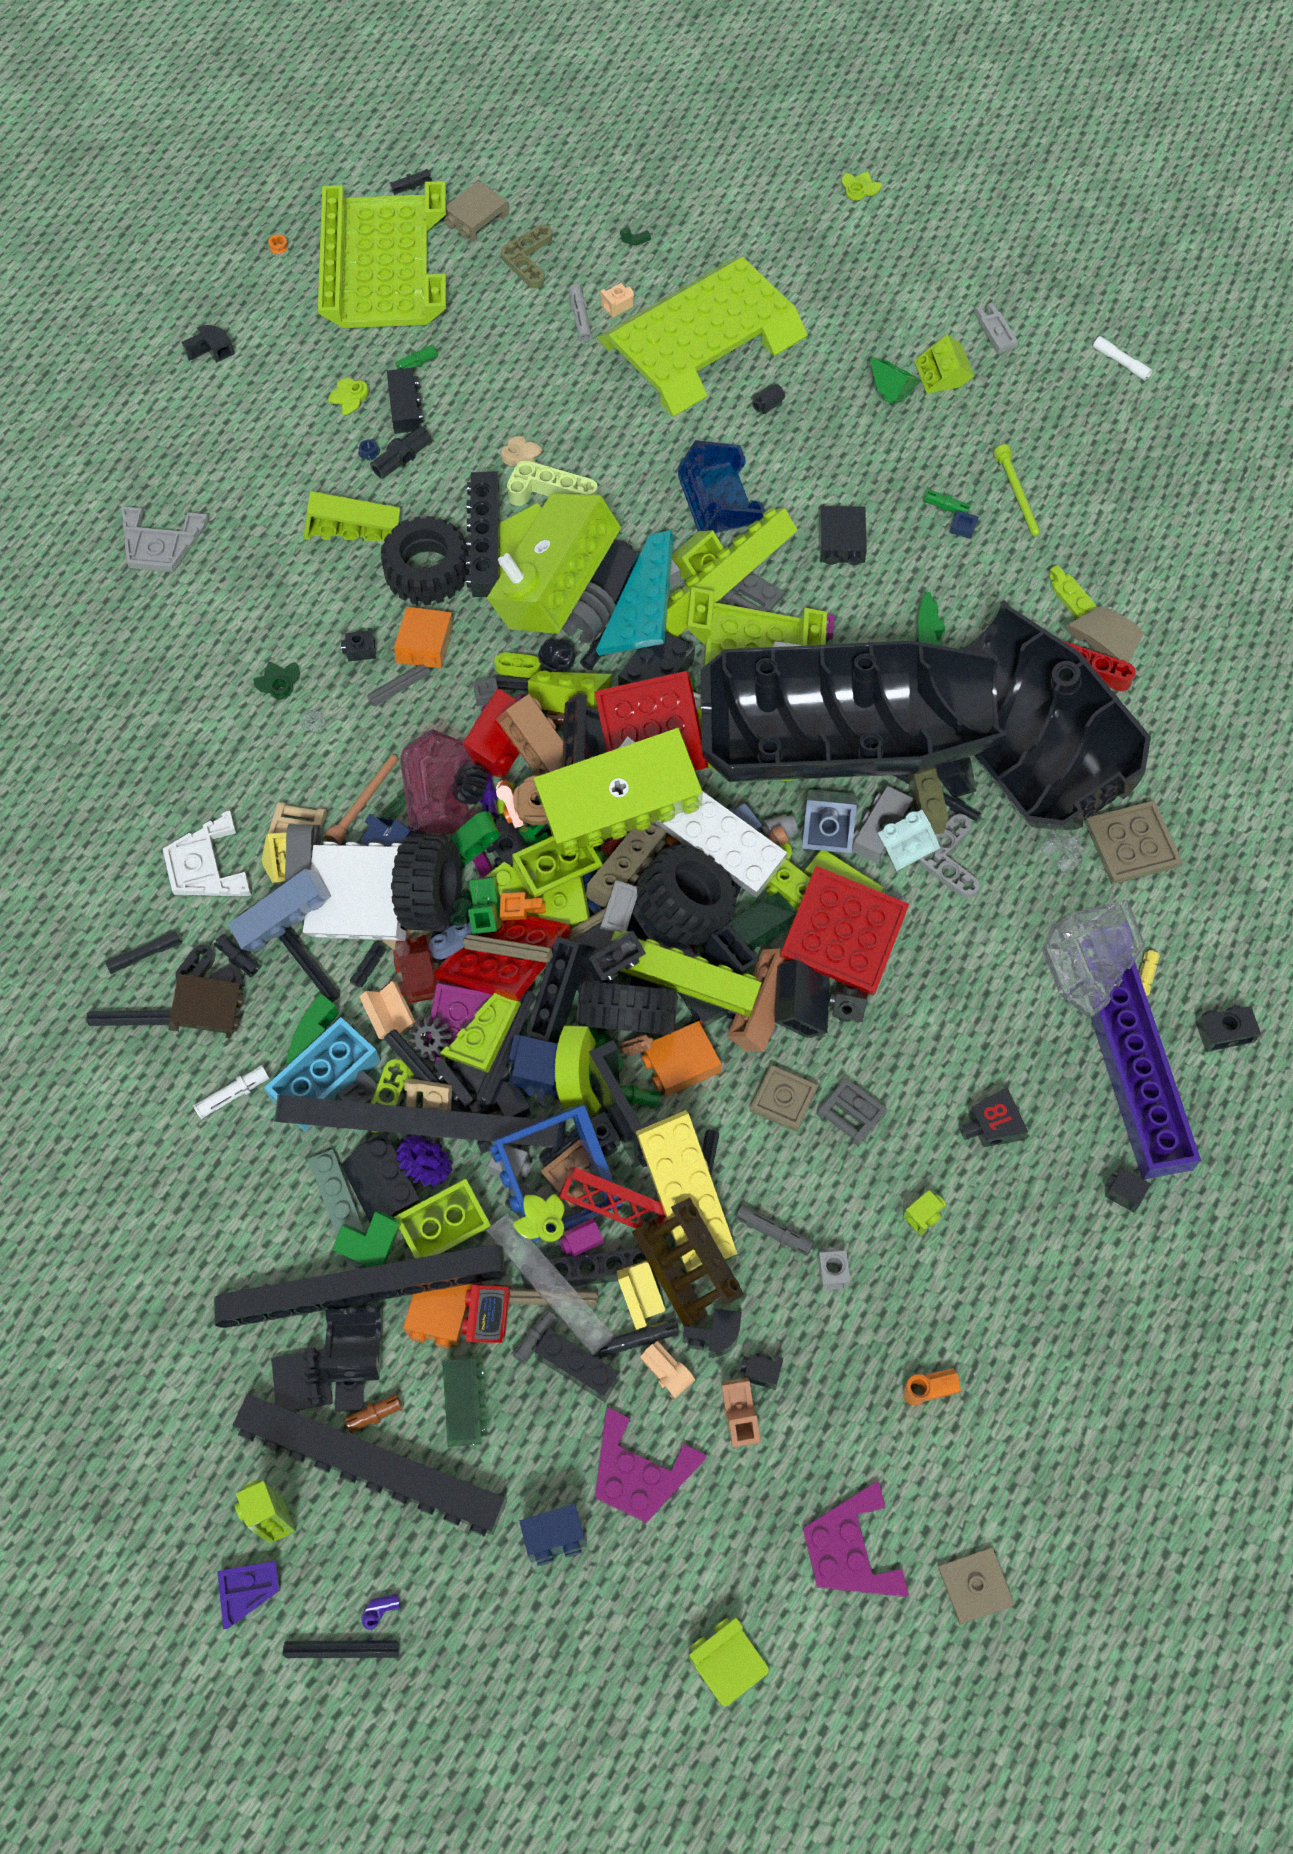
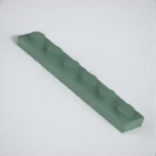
[308,1149,367,1270]

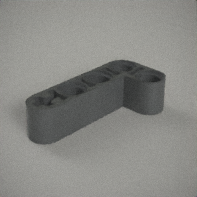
[285,824,321,921]

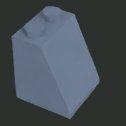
[802,789,857,853]

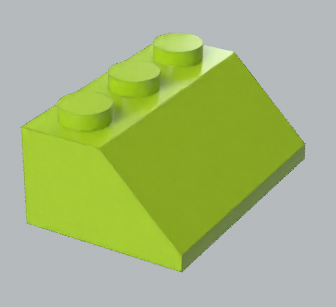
[512,836,602,897]
[394,1179,491,1258]

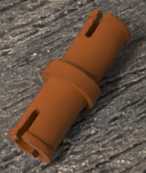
[344,1393,403,1434]

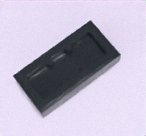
[334,1381,365,1412]

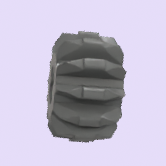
[408,1017,453,1061]

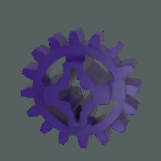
[396,1135,452,1187]

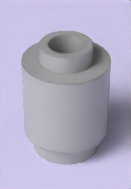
[760,814,798,839]

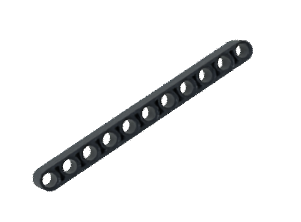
[274,1095,566,1148]
[214,1245,506,1328]

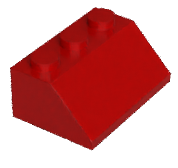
[462,689,520,778]

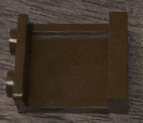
[168,974,243,1039]

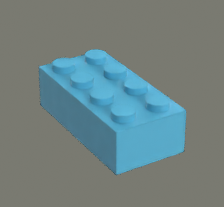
[264,1017,380,1132]

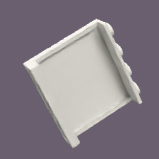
[303,842,406,941]

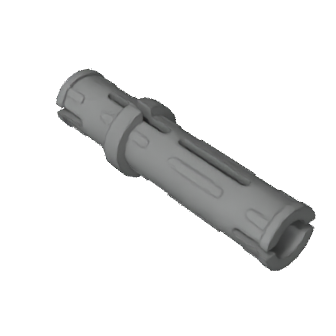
[569,284,592,342]

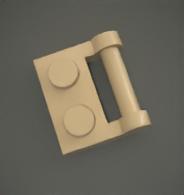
[268,802,327,834]
[404,1079,452,1138]

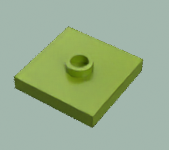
[535,876,590,927]

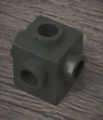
[829,984,868,1022]

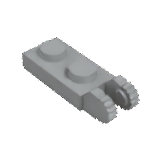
[974,303,1018,354]

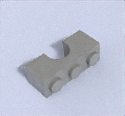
[852,786,913,864]

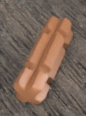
[619,1034,653,1056]

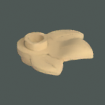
[501,436,543,466]

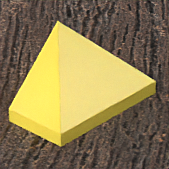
[262,833,286,883]

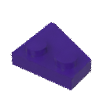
[217,1560,280,1630]

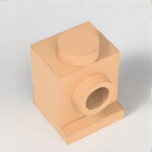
[600,283,634,318]

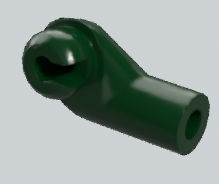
[620,228,651,246]

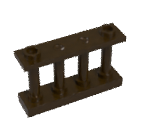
[632,1197,744,1327]

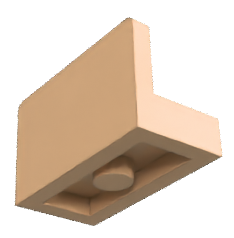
[359,982,415,1039]

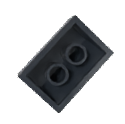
[341,1133,421,1223]

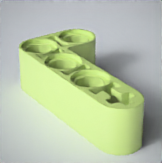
[507,461,598,506]

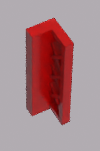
[558,1167,666,1229]

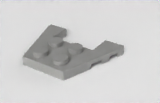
[121,507,209,572]

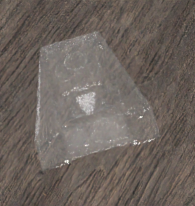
[1042,900,1145,1018]

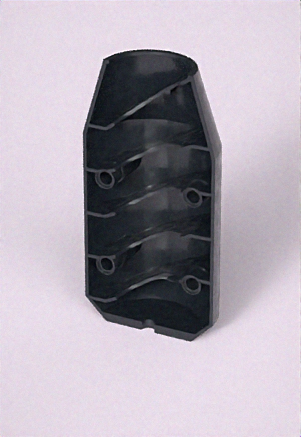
[701,641,1007,782]

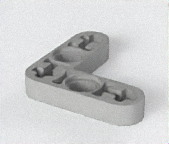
[918,814,980,899]

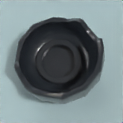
[538,639,576,672]

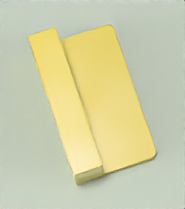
[617,1261,665,1330]

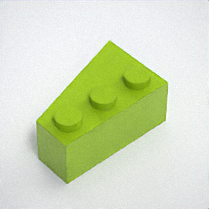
[528,671,612,713]

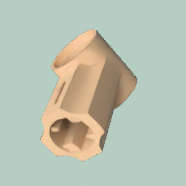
[640,1341,695,1400]

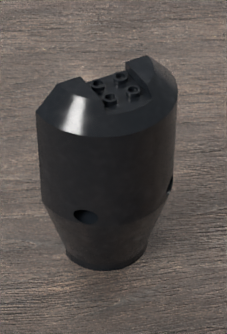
[962,600,1151,830]

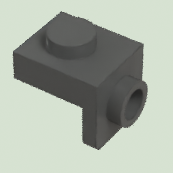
[335,1070,377,1103]

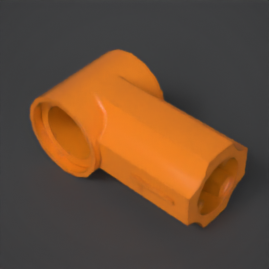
[902,1368,961,1406]

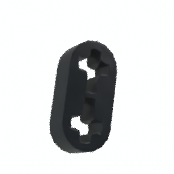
[176,945,215,979]

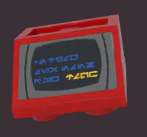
[462,1282,511,1343]

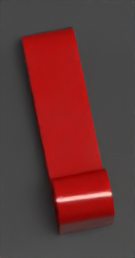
[1064,641,1136,691]

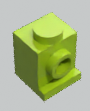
[903,1190,946,1237]

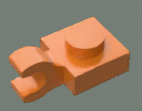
[500,892,546,920]

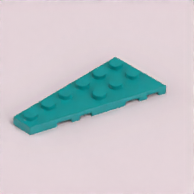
[596,530,674,656]

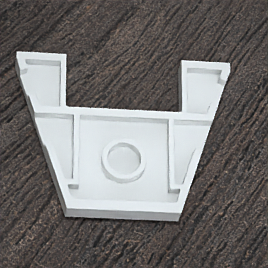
[163,810,251,896]

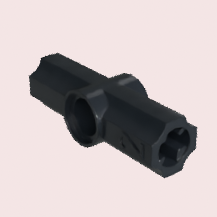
[370,426,432,479]

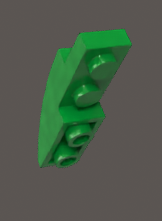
[916,592,945,646]

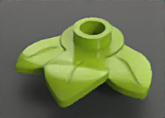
[842,172,882,200]
[328,378,369,415]
[513,1194,564,1242]

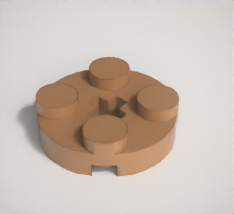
[513,776,548,825]

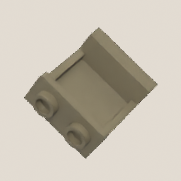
[444,181,509,242]

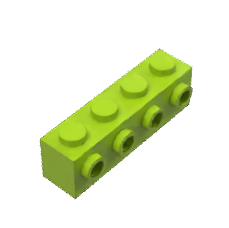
[765,859,810,915]
[234,1480,296,1544]

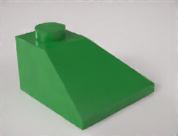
[870,357,921,404]

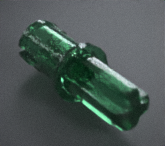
[450,888,473,927]

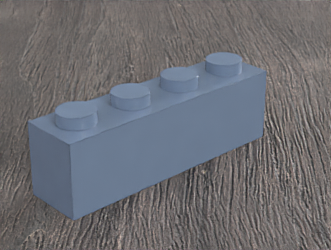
[228,869,331,952]

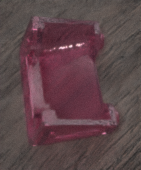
[400,729,480,834]

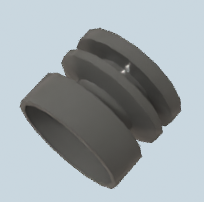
[562,582,616,643]

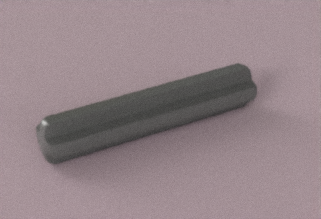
[367,664,431,706]

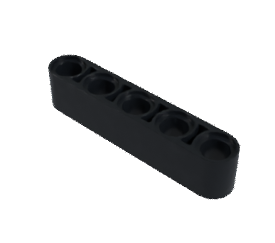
[521,1248,653,1289]

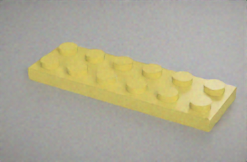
[636,1110,737,1273]

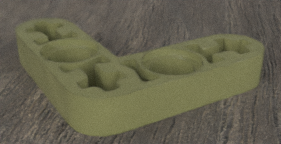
[501,225,553,288]

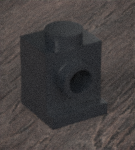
[341,628,376,662]
[740,1353,784,1390]

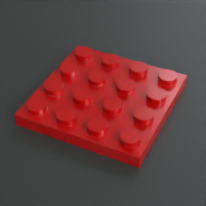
[594,671,709,771]
[779,866,909,996]
[434,915,572,1001]

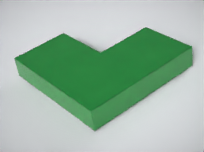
[332,1210,402,1267]

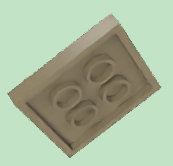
[1085,800,1183,885]

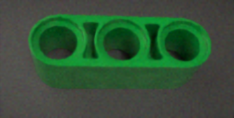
[449,811,500,868]

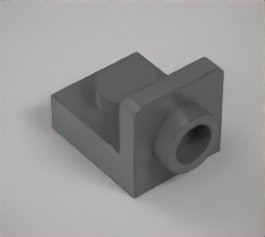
[472,677,498,706]

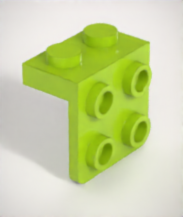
[688,1618,769,1707]

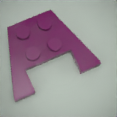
[595,1408,707,1523]
[803,1482,909,1597]

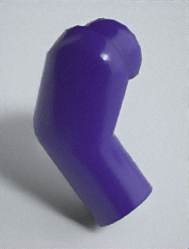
[361,1594,400,1630]

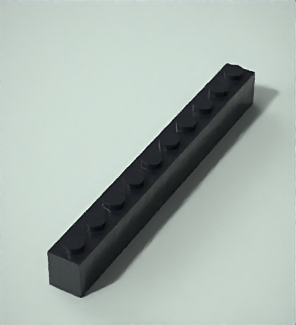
[232,1394,507,1537]

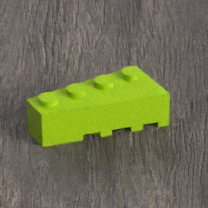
[303,491,400,541]

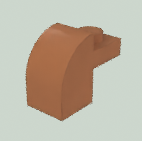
[721,1377,761,1447]

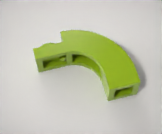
[555,1026,601,1116]

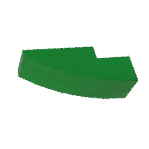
[286,994,339,1066]

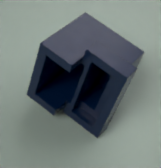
[360,814,426,847]
[508,1034,558,1094]

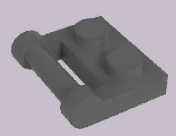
[724,572,785,612]
[817,1078,887,1147]

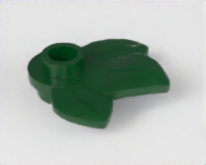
[253,662,299,700]

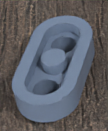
[428,921,476,959]

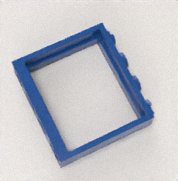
[490,1105,622,1242]

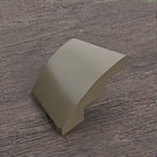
[1066,606,1144,663]

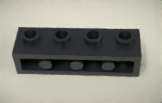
[526,936,591,1043]

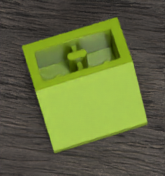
[914,334,974,394]

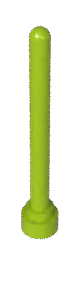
[993,444,1040,536]

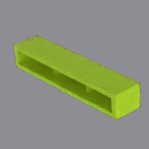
[611,931,762,1017]

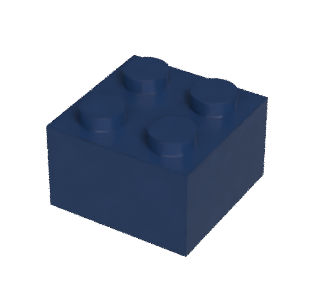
[519,1504,586,1566]

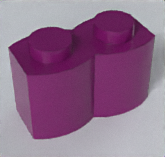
[558,1218,604,1257]

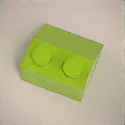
[672,530,724,580]

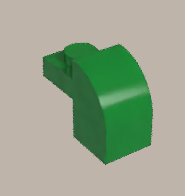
[468,876,503,934]

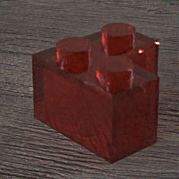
[393,935,436,1004]

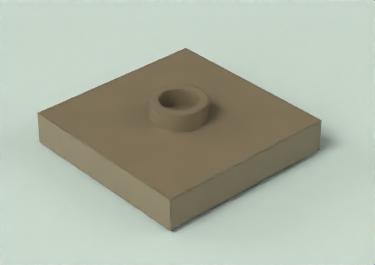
[750,1064,819,1132]
[938,1547,1015,1625]

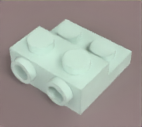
[878,810,940,871]

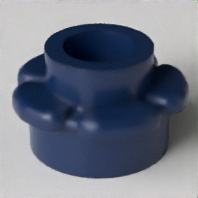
[358,439,380,460]

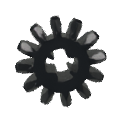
[452,764,488,805]

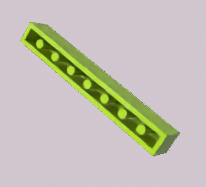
[666,507,798,637]

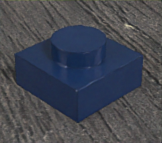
[950,510,979,539]

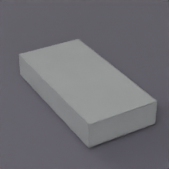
[600,880,637,933]

